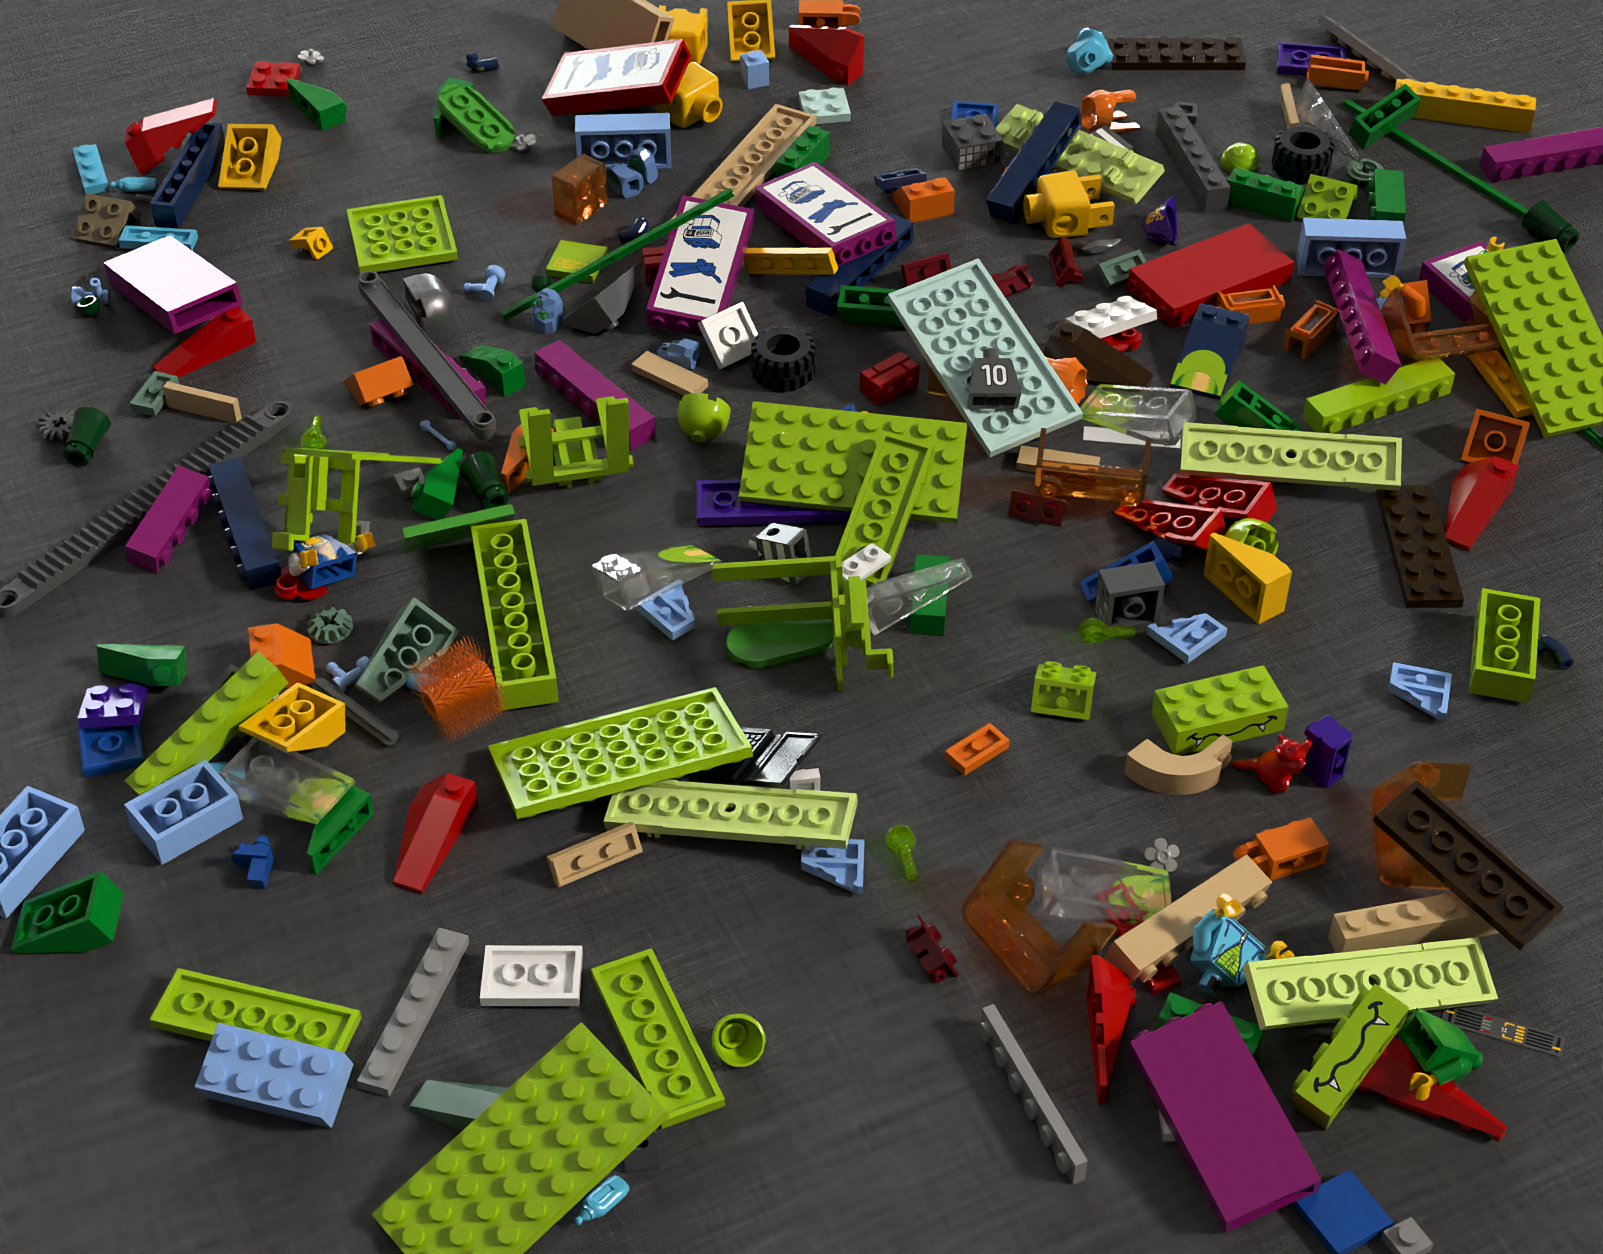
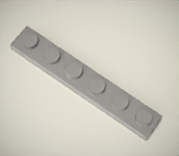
[1318,15,1420,82]
[357,928,469,1097]
[978,1004,1088,1185]

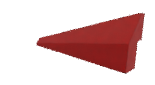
[1356,1036,1507,1142]

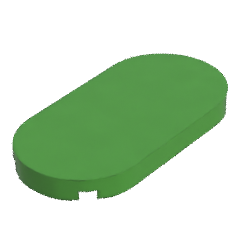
[437,84,515,153]
[727,619,834,668]

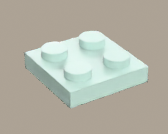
[799,88,851,124]

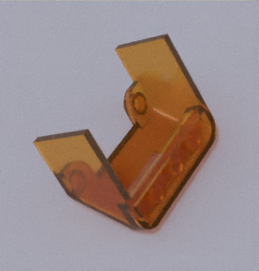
[1380,289,1502,361]
[1035,428,1151,507]
[1370,762,1470,890]
[962,840,1117,993]

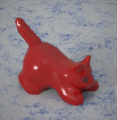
[1231,734,1312,794]

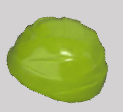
[1220,143,1260,173]
[711,1014,766,1067]

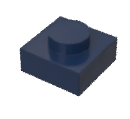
[1155,536,1189,561]

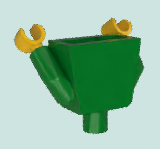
[1395,1008,1483,1100]

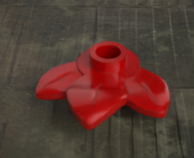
[1101,328,1143,352]
[274,565,327,600]

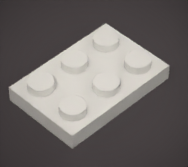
[1065,296,1157,339]
[480,945,583,1006]

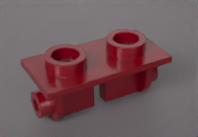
[991,264,1034,298]
[1008,490,1067,527]
[906,915,959,982]

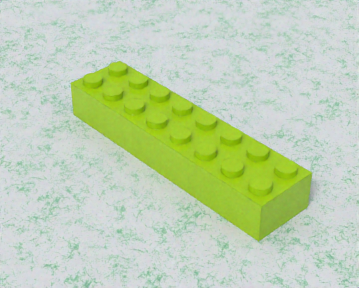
[471,519,559,711]

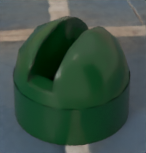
[531,276,551,293]
[77,296,100,317]

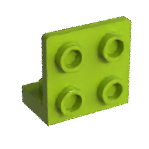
[1297,174,1357,220]
[1031,661,1096,720]

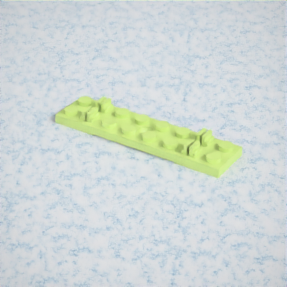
[996,104,1165,205]
[1180,422,1402,491]
[603,779,858,850]
[1243,937,1498,1030]

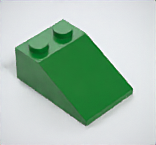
[11,871,124,953]

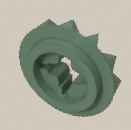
[1346,159,1384,185]
[307,607,353,644]

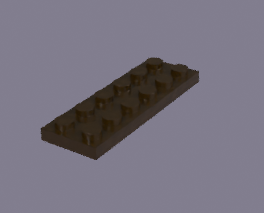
[1108,36,1246,70]
[1376,485,1464,608]
[1372,780,1565,951]

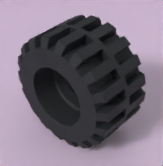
[1271,126,1334,183]
[751,326,816,391]

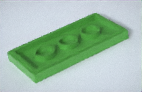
[401,504,515,553]

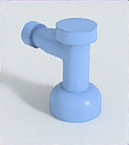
[464,265,505,301]
[71,278,110,307]
[326,656,369,693]

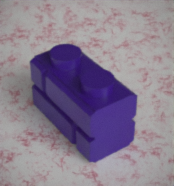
[1301,716,1353,788]

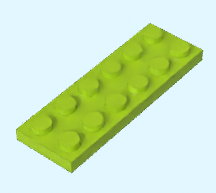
[835,430,935,590]
[591,948,725,1129]
[150,968,361,1053]

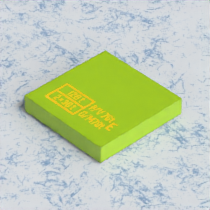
[546,240,608,283]

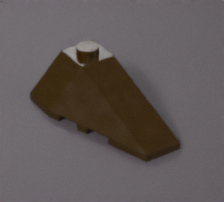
[1043,320,1153,391]

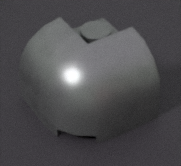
[403,273,457,344]

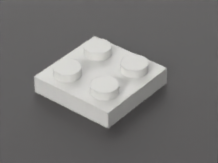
[698,301,758,369]

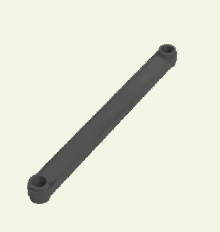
[358,271,497,441]

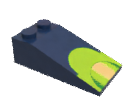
[1170,303,1250,400]

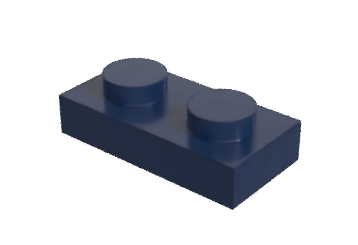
[874,168,927,192]

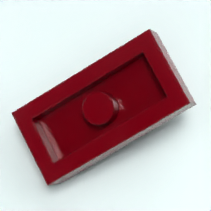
[1048,236,1084,287]
[901,252,951,287]

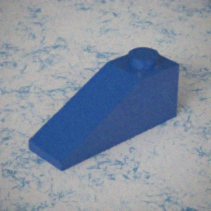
[1079,541,1175,604]

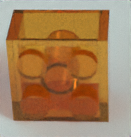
[552,154,608,226]

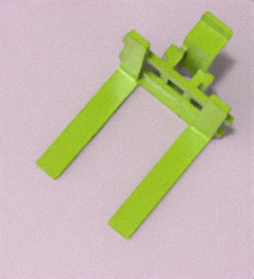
[518,396,634,488]
[272,447,441,551]
[712,556,893,691]

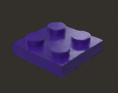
[77,683,148,729]

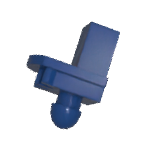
[231,835,274,889]

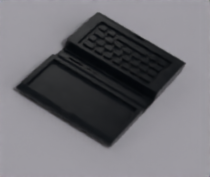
[699,727,822,787]

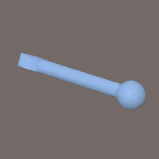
[420,420,457,451]

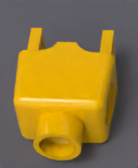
[659,5,708,65]
[653,62,723,128]
[1023,170,1115,239]

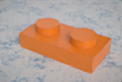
[945,723,1010,776]

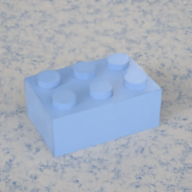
[124,759,243,865]

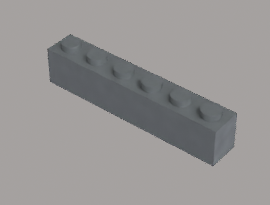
[1156,107,1230,214]

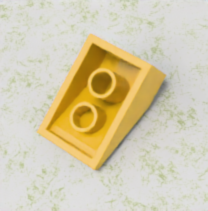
[727,0,775,63]
[218,124,282,190]
[1203,533,1292,625]
[239,682,346,752]

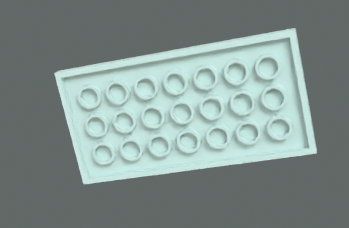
[887,258,1083,458]

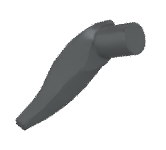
[1075,238,1121,255]

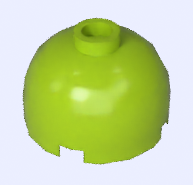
[677,393,731,442]
[1225,518,1278,556]

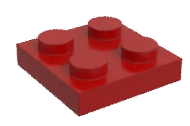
[246,61,301,97]

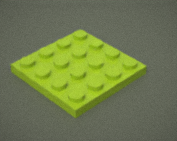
[346,195,458,274]

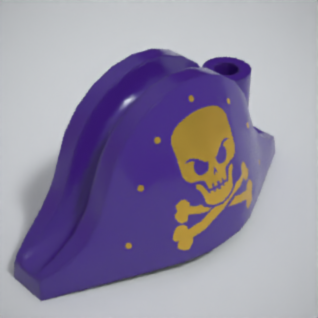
[1142,196,1178,246]

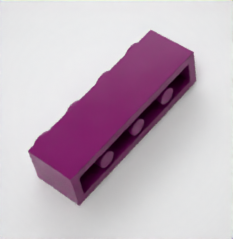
[125,465,212,574]

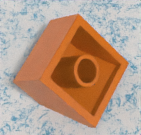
[891,177,955,223]
[344,356,413,408]
[1461,408,1530,465]
[248,623,315,689]

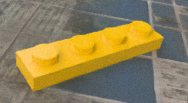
[744,248,838,275]
[1466,342,1533,418]

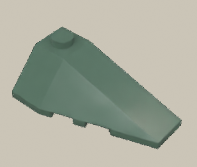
[355,597,459,703]
[410,1080,509,1131]

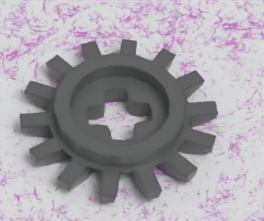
[35,409,75,442]

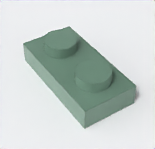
[1096,249,1147,289]
[130,371,180,416]

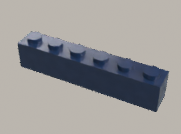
[986,101,1082,223]
[150,122,225,229]
[805,212,914,317]
[208,457,281,591]

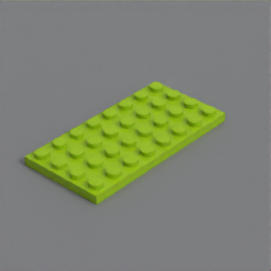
[1463,239,1603,438]
[739,401,967,524]
[488,687,753,819]
[372,1022,669,1254]

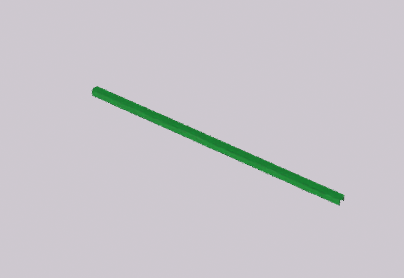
[1343,99,1528,218]
[501,187,735,321]

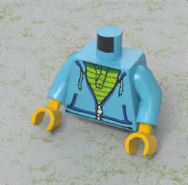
[1190,894,1294,996]

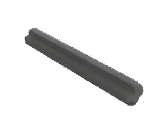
[311,678,399,747]

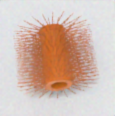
[407,636,509,743]

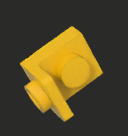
[289,227,333,260]

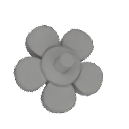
[298,49,324,64]
[511,134,536,152]
[1144,838,1179,874]

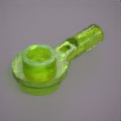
[300,415,327,449]
[1078,618,1135,643]
[885,825,918,882]

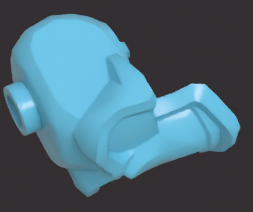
[1066,27,1113,75]

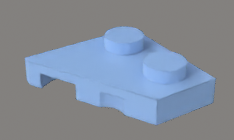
[636,578,695,641]
[1146,613,1227,664]
[1388,662,1452,722]
[801,839,864,895]

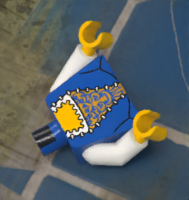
[288,532,375,589]

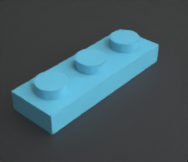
[73,144,110,194]
[118,226,198,251]

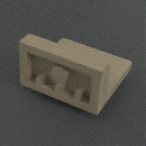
[73,193,142,247]

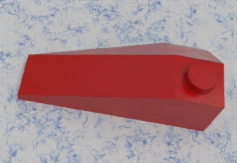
[789,25,864,85]
[124,98,217,175]
[153,306,256,378]
[1445,456,1519,552]
[1162,474,1277,523]
[1114,497,1227,552]
[393,773,478,895]
[1086,955,1136,1104]

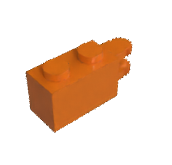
[799,0,860,29]
[1233,817,1329,881]

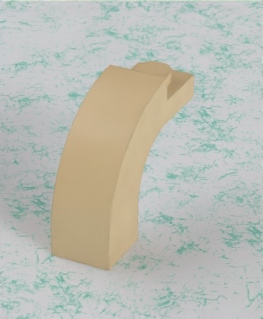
[1124,735,1232,795]

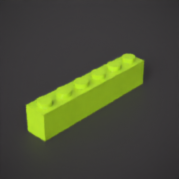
[1303,356,1455,433]
[125,651,289,796]

